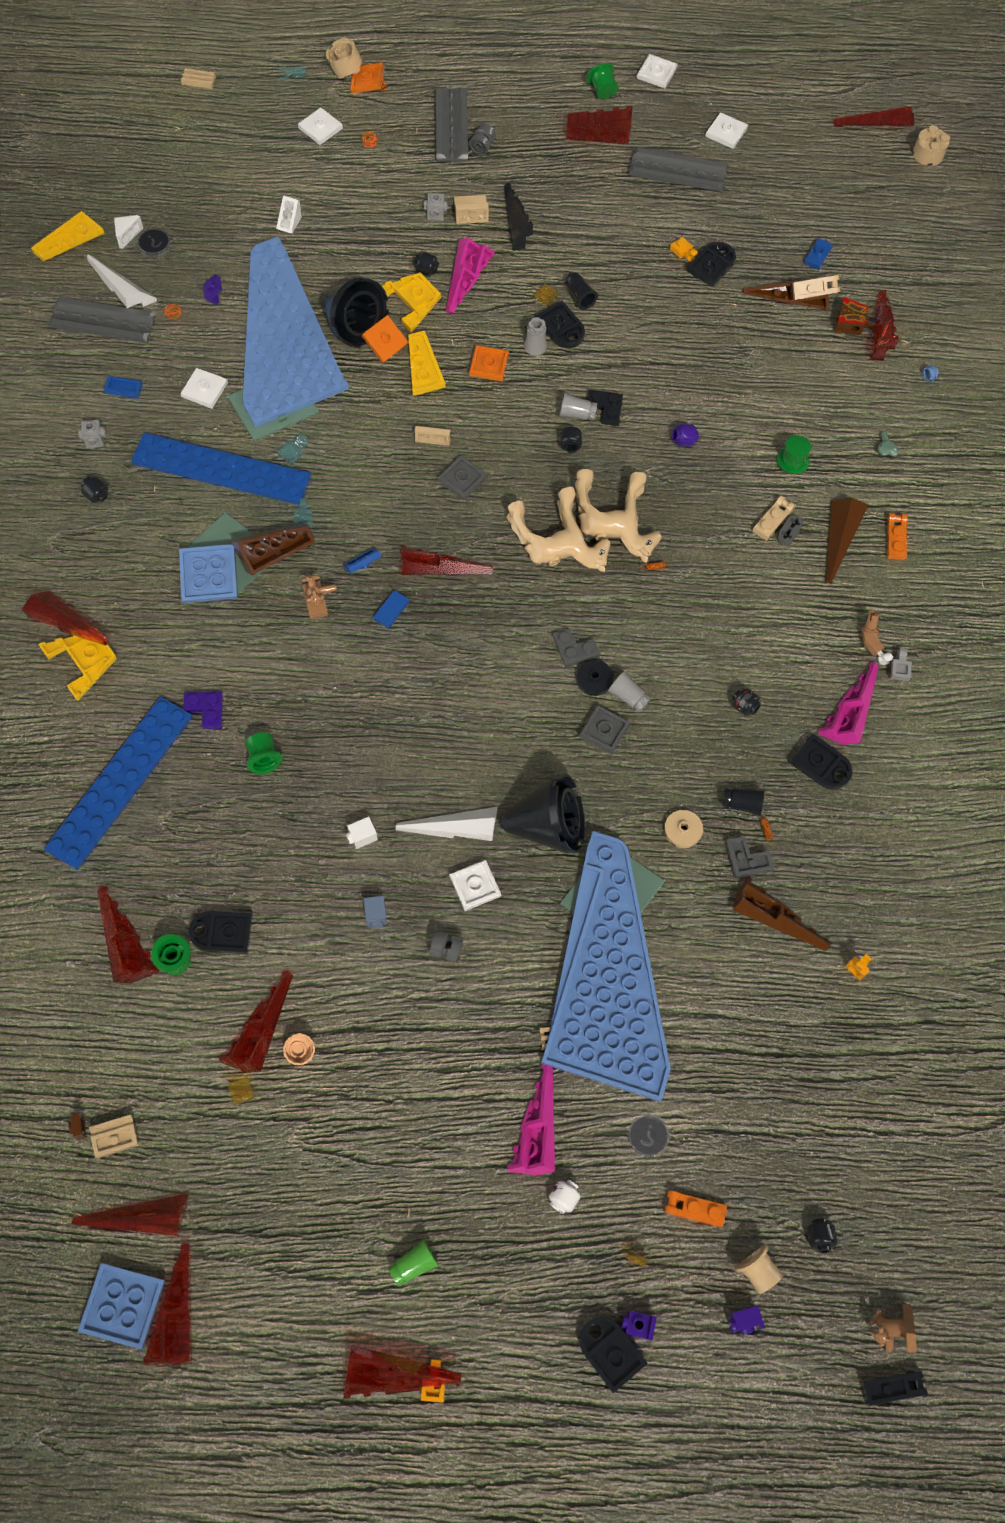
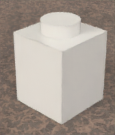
[346,817,378,849]

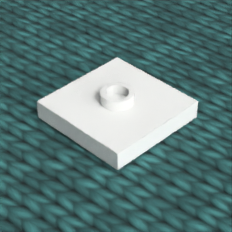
[637,54,677,89]
[298,108,343,145]
[706,112,748,149]
[180,368,228,409]
[449,860,501,911]

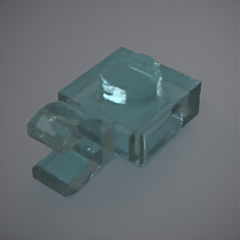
[279,66,306,81]
[278,434,308,465]
[294,498,313,529]

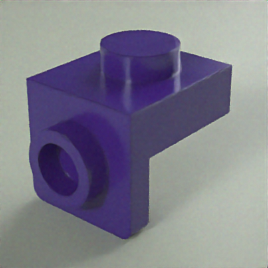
[203,274,222,305]

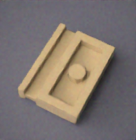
[89,1114,139,1159]

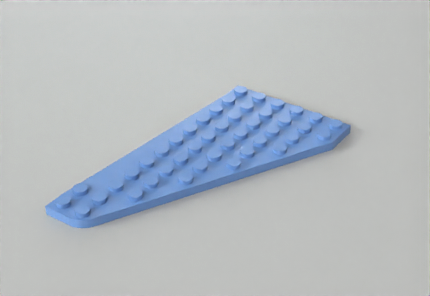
[243,237,349,428]
[541,831,671,1102]

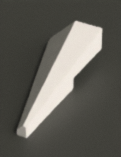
[86,254,157,308]
[396,807,498,841]

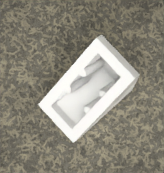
[276,195,302,234]
[114,215,143,249]

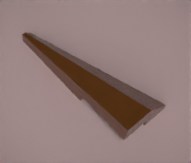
[744,275,830,311]
[825,498,869,584]
[733,876,831,951]

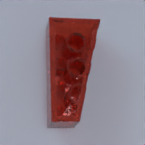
[566,106,632,144]

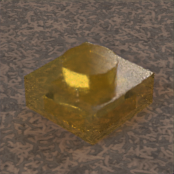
[535,284,558,306]
[228,1077,255,1105]

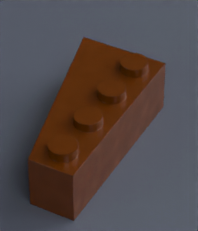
[231,523,315,575]

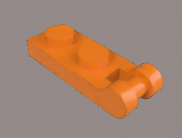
[887,513,908,560]
[664,1190,727,1228]

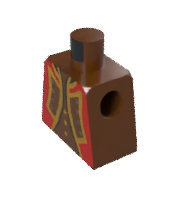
[834,297,876,335]

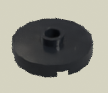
[576,660,613,696]

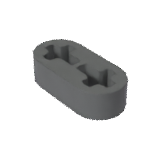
[777,515,803,546]

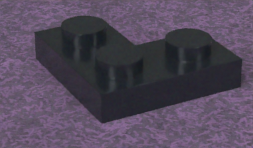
[588,390,623,426]

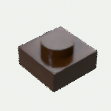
[68,1113,87,1140]

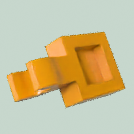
[670,237,698,263]
[845,954,872,981]
[421,1359,446,1403]

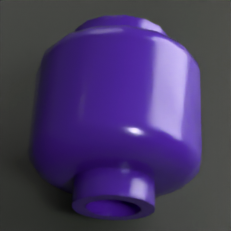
[672,424,699,447]

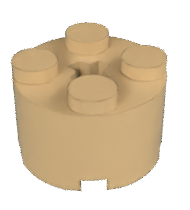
[326,38,362,79]
[913,125,950,166]

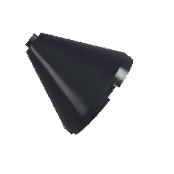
[319,277,389,348]
[500,774,585,854]

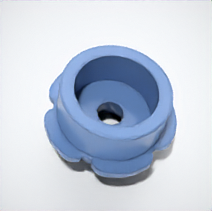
[923,364,939,381]

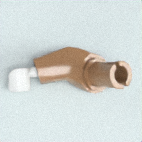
[862,610,893,665]

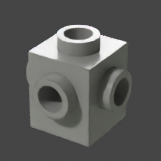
[424,193,448,221]
[79,420,106,448]

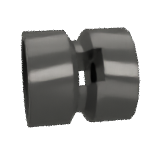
[469,123,496,156]
[429,930,464,963]

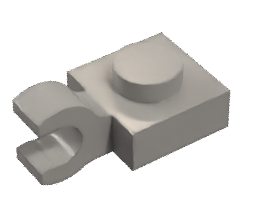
[890,648,912,681]

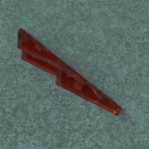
[870,290,899,360]
[399,545,494,575]
[219,971,293,1073]
[71,1194,189,1237]
[143,1244,192,1366]

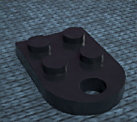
[686,242,736,287]
[535,301,585,348]
[790,734,853,790]
[189,911,253,955]
[579,1317,648,1394]

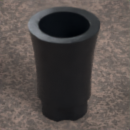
[565,272,598,310]
[723,788,765,816]

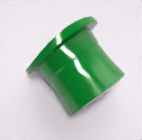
[586,63,619,100]
[776,435,812,474]
[245,732,283,775]
[151,934,191,975]

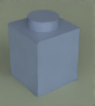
[364,896,387,929]

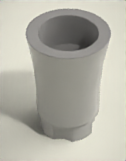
[524,317,547,356]
[559,392,597,420]
[608,672,651,712]

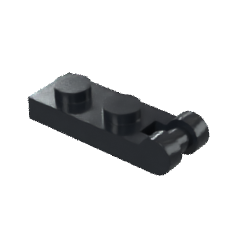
[861,1371,928,1406]

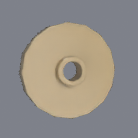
[664,810,703,848]

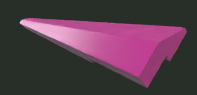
[446,237,495,314]
[818,662,879,745]
[507,1064,555,1175]

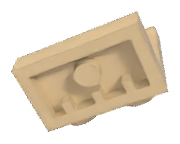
[454,195,489,224]

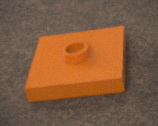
[350,62,385,94]
[361,315,409,363]
[469,345,509,382]

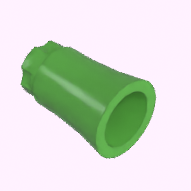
[388,1239,439,1286]

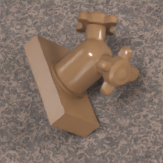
[302,575,337,620]
[869,1304,917,1353]

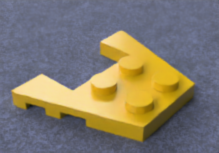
[382,273,441,332]
[38,628,117,701]

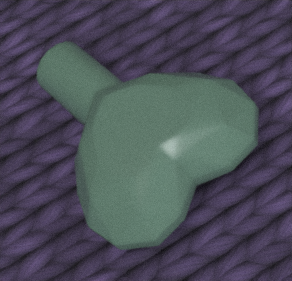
[877,432,899,456]

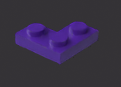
[183,691,223,729]

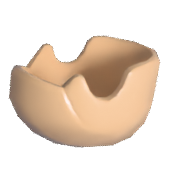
[283,1033,315,1065]

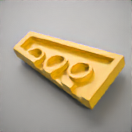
[31,211,104,262]
[408,331,445,396]

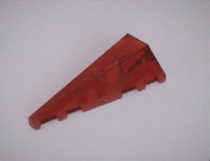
[833,106,914,126]
[22,591,109,646]
[97,886,160,983]
[343,1345,461,1399]

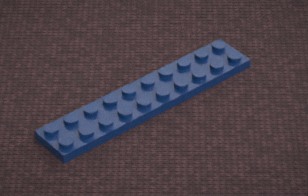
[131,433,311,506]
[44,696,193,871]

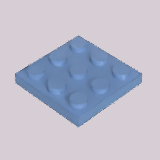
[179,544,238,603]
[78,1263,166,1350]

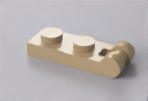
[792,274,840,300]
[753,495,796,541]

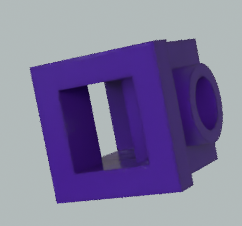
[728,1306,765,1335]
[621,1311,657,1341]

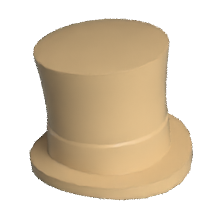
[733,1243,784,1294]

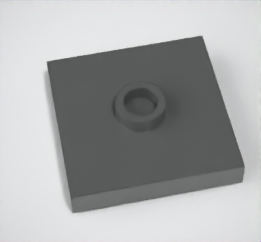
[438,456,487,500]
[579,705,631,754]

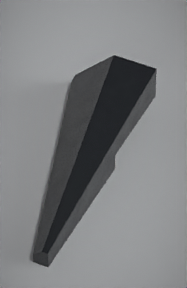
[504,183,533,251]

